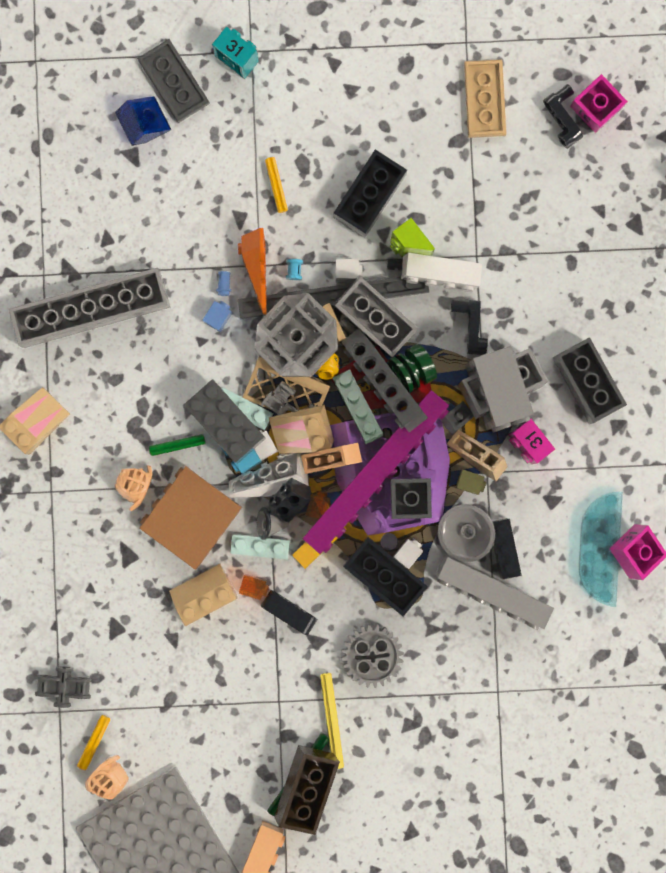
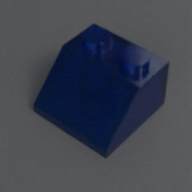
[115,96,172,146]

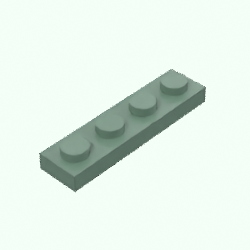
[332,370,383,444]

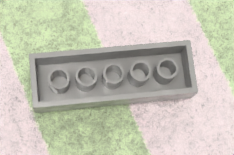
[435,555,554,630]

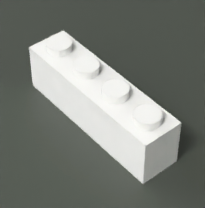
[401,253,482,292]

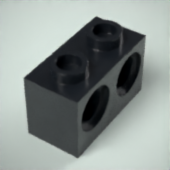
[268,478,311,523]

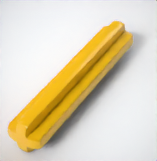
[265,157,288,213]
[77,715,110,770]

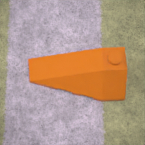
[238,228,267,315]

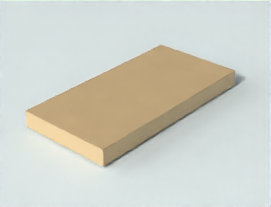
[464,60,506,138]

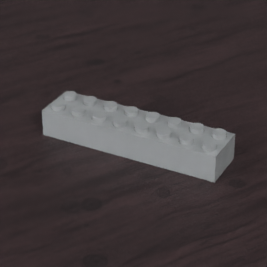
[9,268,171,348]

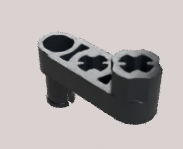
[543,84,583,149]
[451,300,488,355]

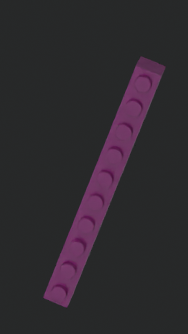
[302,390,449,554]

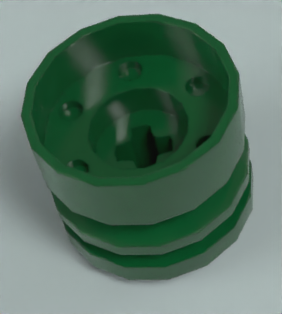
[388,344,437,394]

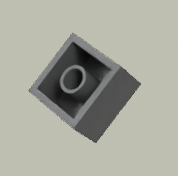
[390,478,432,519]

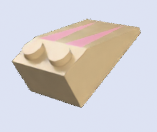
[0,387,70,455]
[269,405,334,454]

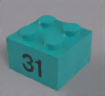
[212,26,259,79]

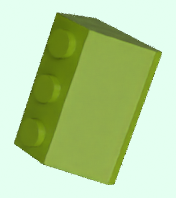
[390,218,435,257]

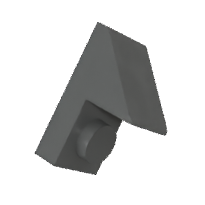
[441,401,474,434]

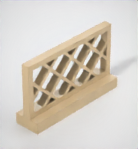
[242,356,331,414]

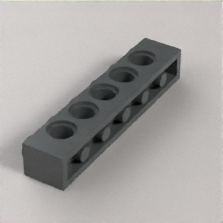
[341,328,428,432]

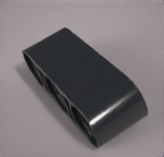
[261,590,318,636]

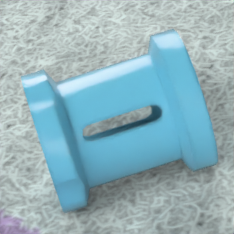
[286,259,303,280]

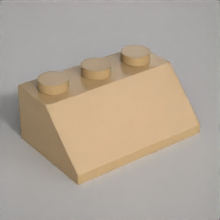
[169,564,238,626]

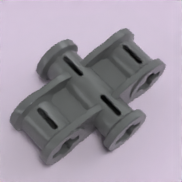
[35,666,92,708]

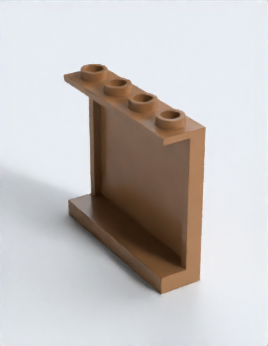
[140,466,243,570]

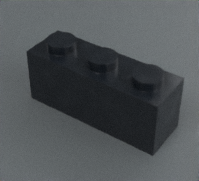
[492,518,522,580]

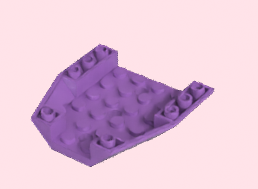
[330,410,450,536]

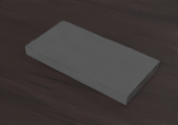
[137,39,210,123]

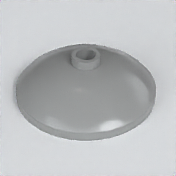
[438,504,495,562]

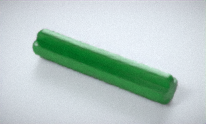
[149,434,205,456]

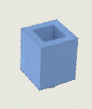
[203,301,232,332]

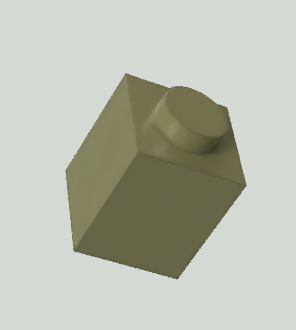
[455,470,486,495]

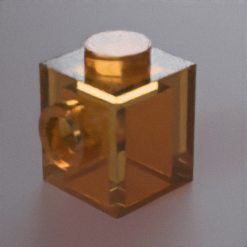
[305,491,330,519]

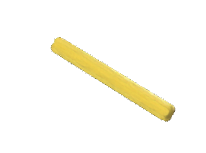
[320,673,344,769]

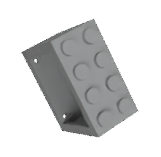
[465,346,534,432]

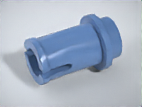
[216,271,231,296]

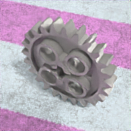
[341,624,404,688]

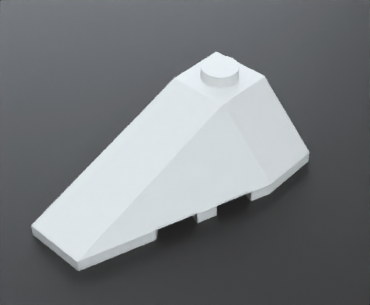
[228,453,309,498]

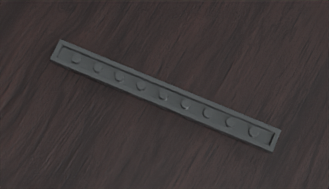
[238,277,429,319]

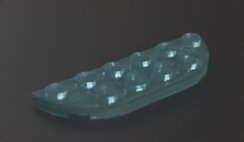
[579,492,623,607]

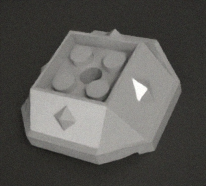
[254,293,338,377]

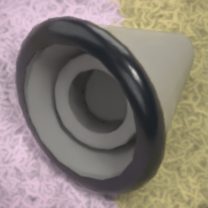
[257,507,289,540]

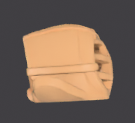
[115,465,152,511]
[85,755,129,799]

